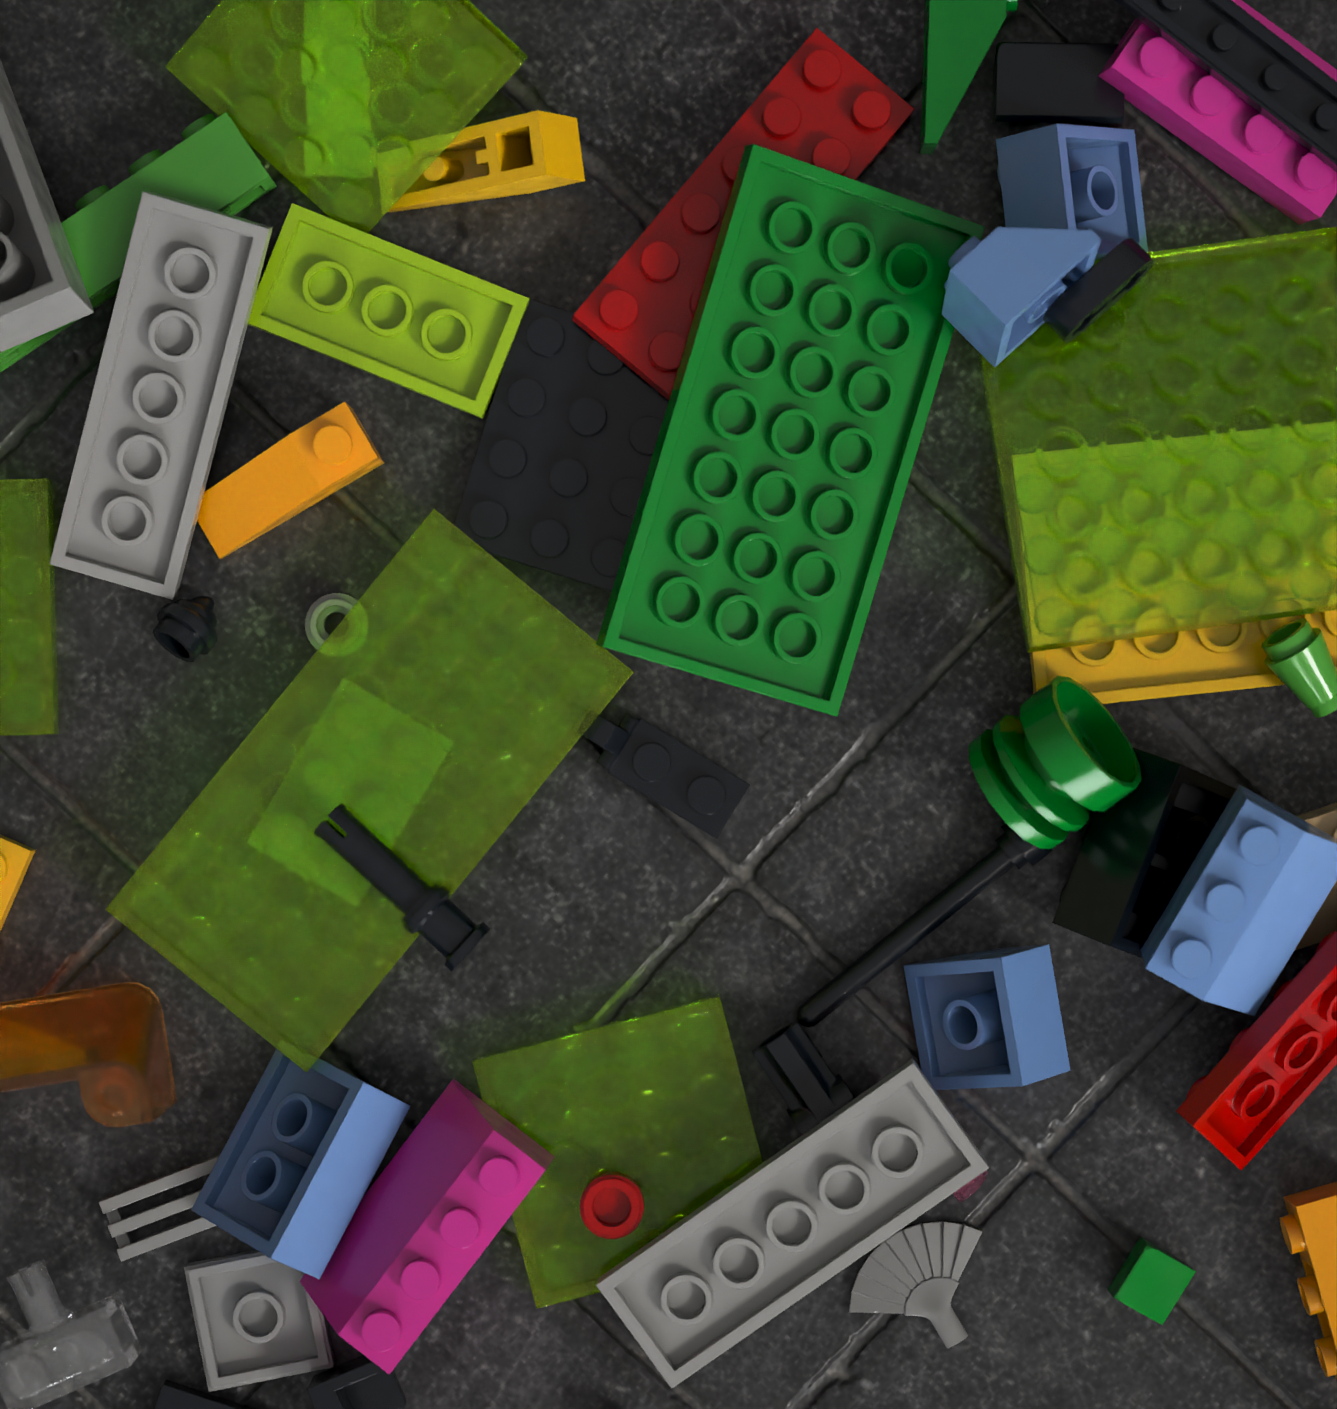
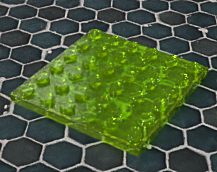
[977,227,1337,653]

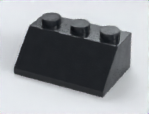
[1052,748,1237,958]

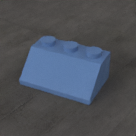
[1141,785,1337,1016]
[191,1039,410,1279]

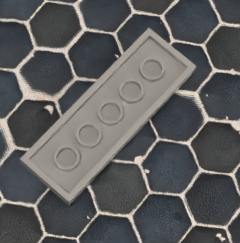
[50,190,273,600]
[596,1058,989,1389]

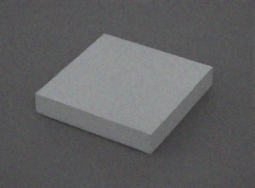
[184,1250,336,1392]

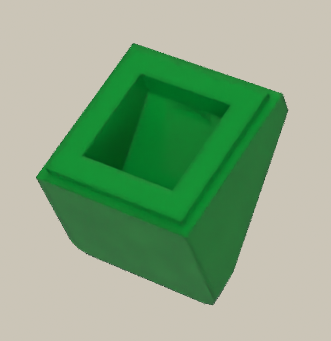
[1107,1237,1196,1325]

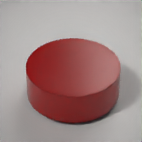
[580,1172,644,1239]

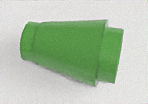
[1262,618,1337,718]

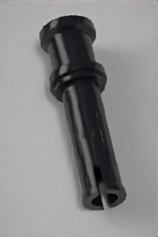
[313,803,491,972]

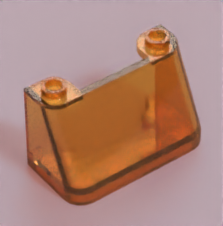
[0,982,177,1127]

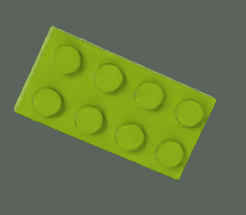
[248,203,530,419]

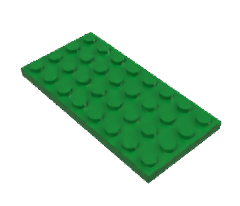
[596,144,985,717]

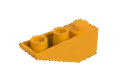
[1280,1182,1337,1380]

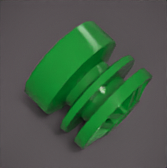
[968,676,1141,849]

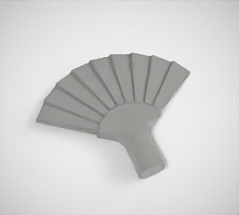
[849,1221,982,1348]

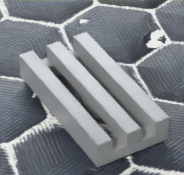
[99,1154,220,1262]

